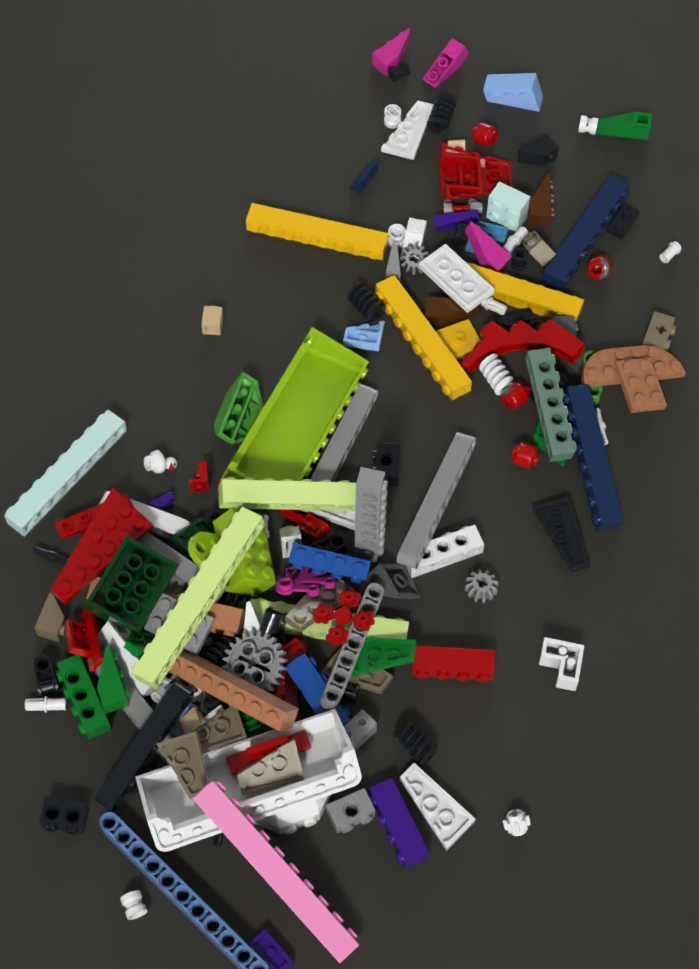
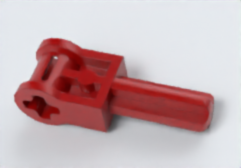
[278,509,331,543]

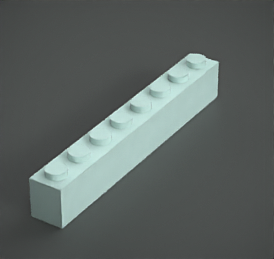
[4,410,127,537]

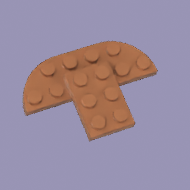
[581,345,686,413]

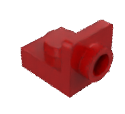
[189,461,210,493]
[279,637,310,665]

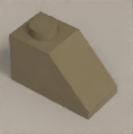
[35,593,66,642]

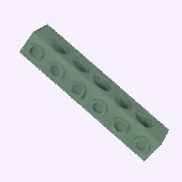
[525,348,577,462]

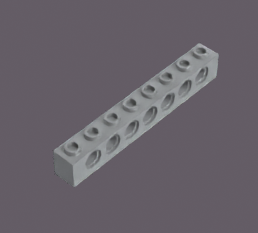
[355,467,388,563]

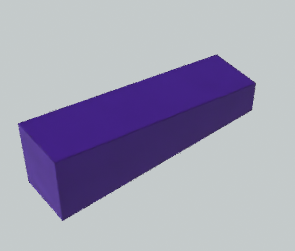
[433,210,480,233]

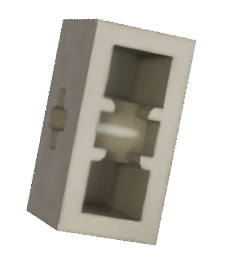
[642,311,677,350]

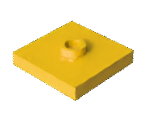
[436,319,481,360]

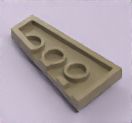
[285,572,355,632]

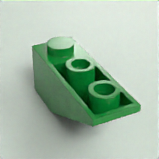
[597,112,652,140]
[97,645,131,714]

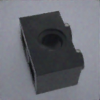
[372,443,400,486]

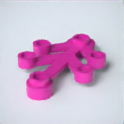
[275,567,336,597]

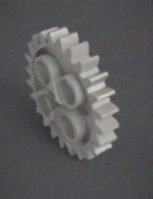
[222,631,288,692]

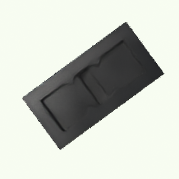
[39,797,89,835]

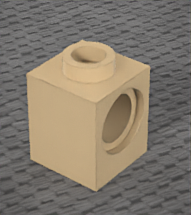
[202,305,223,335]

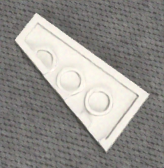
[381,101,434,160]
[400,763,476,851]

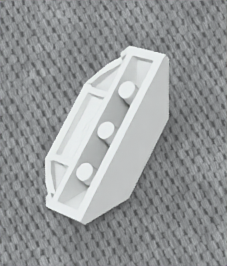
[255,794,332,834]

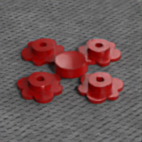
[312,589,375,646]

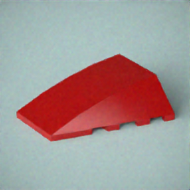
[438,142,513,200]

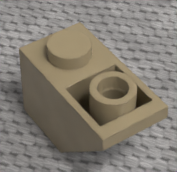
[522,230,556,266]

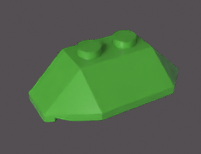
[214,372,263,445]

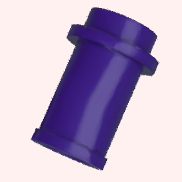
[149,491,175,510]

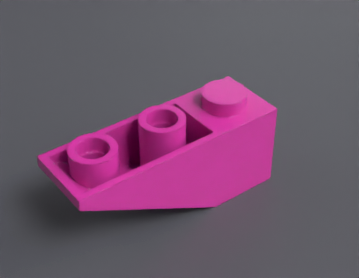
[372,28,411,76]
[422,38,469,89]
[465,221,512,272]

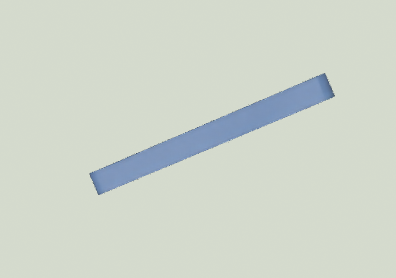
[99,812,269,969]

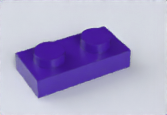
[248,929,294,969]

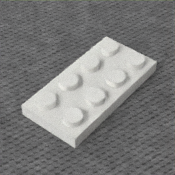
[419,244,495,313]

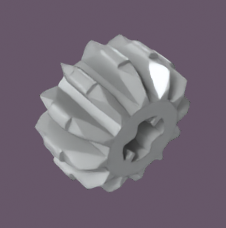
[400,244,429,275]
[465,569,498,604]

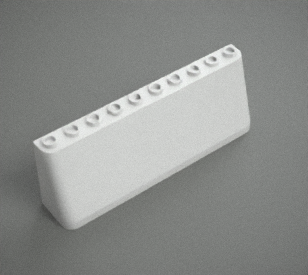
[135,709,362,852]

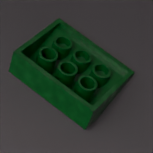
[84,536,179,634]

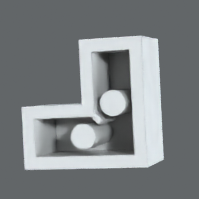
[539,637,584,691]

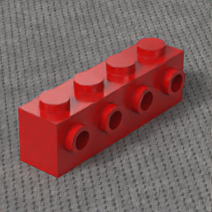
[412,646,495,682]

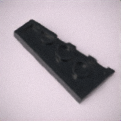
[532,496,590,572]

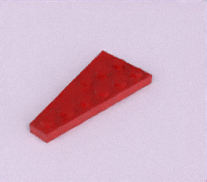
[51,488,154,605]

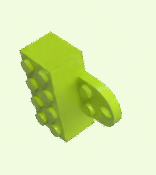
[188,507,276,597]

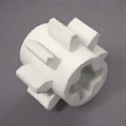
[503,809,531,836]

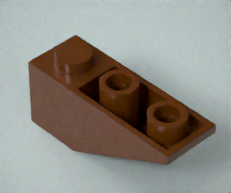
[528,173,554,226]
[425,296,481,326]

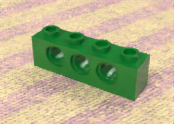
[55,655,111,740]

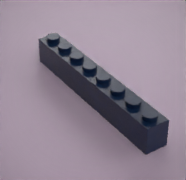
[542,174,630,291]
[562,384,624,532]

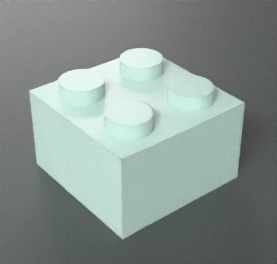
[486,182,530,232]

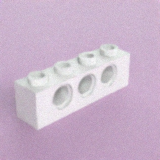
[406,525,484,578]

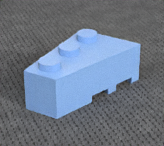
[483,73,543,112]

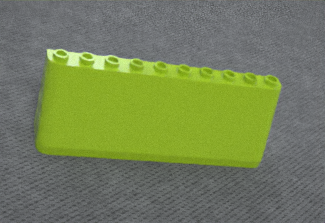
[220,327,369,481]

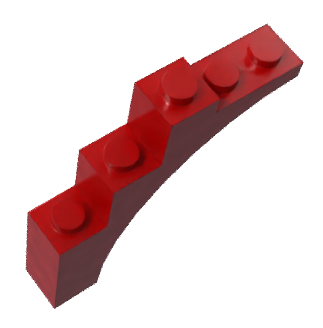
[461,319,585,376]

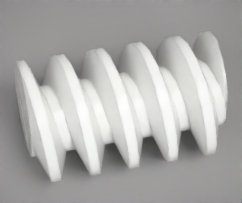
[479,353,513,395]

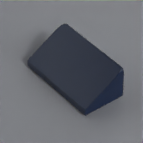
[350,158,378,193]

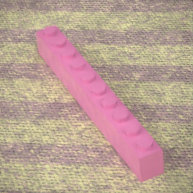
[192,780,359,963]

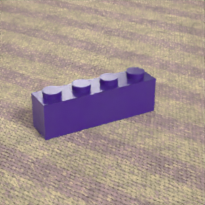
[369,778,429,869]

